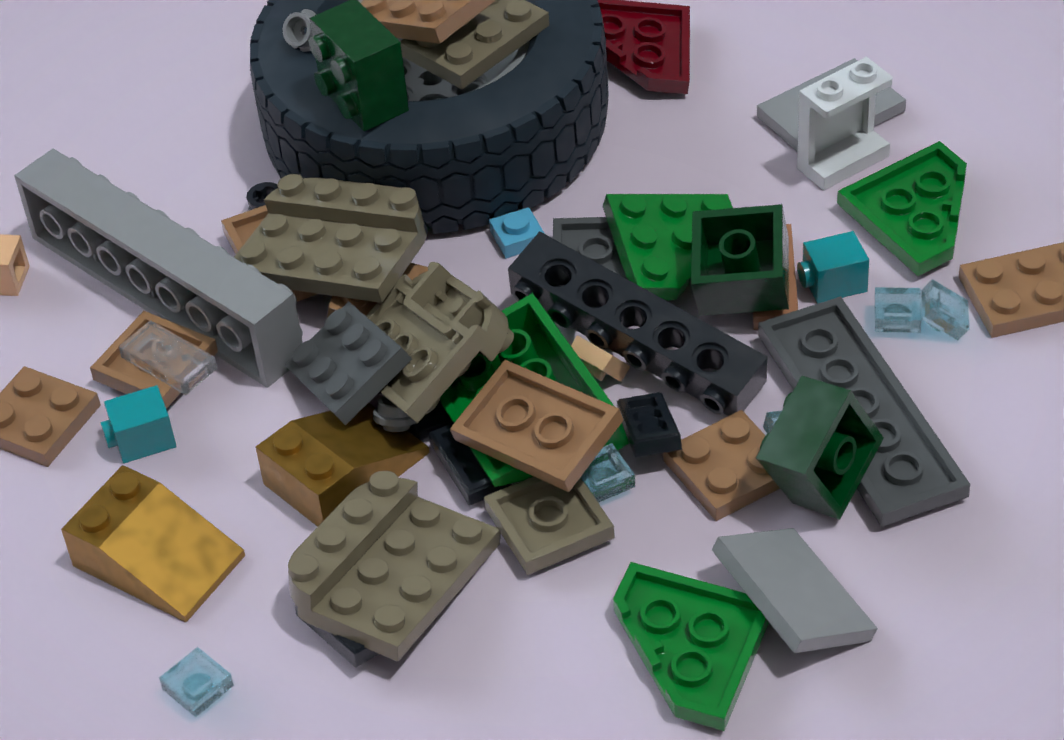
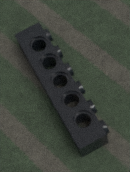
[508,231,768,416]

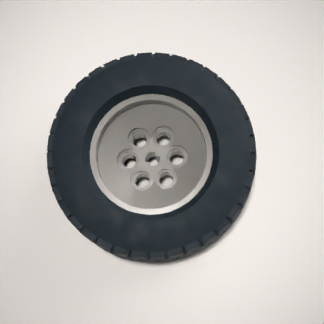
[250,0,609,234]

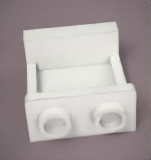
[797,56,893,191]

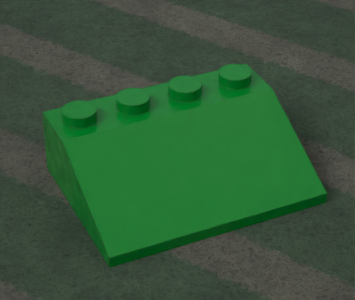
[439,293,629,487]

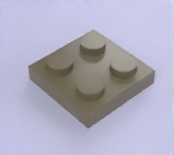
[484,476,615,575]

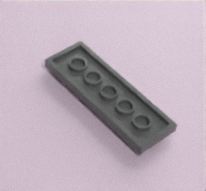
[758,296,970,527]

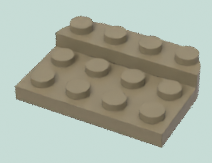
[234,174,427,303]
[366,262,514,423]
[288,471,501,662]

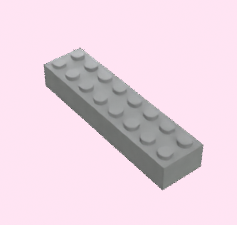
[14,148,303,388]

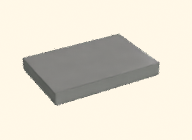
[757,58,906,152]
[712,528,878,653]

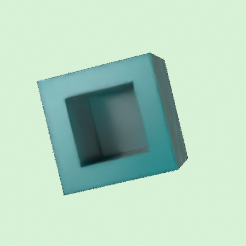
[797,231,869,304]
[100,385,177,464]

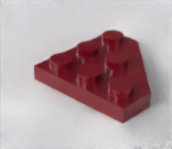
[597,0,690,94]

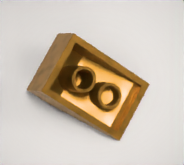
[255,403,430,527]
[61,465,245,623]

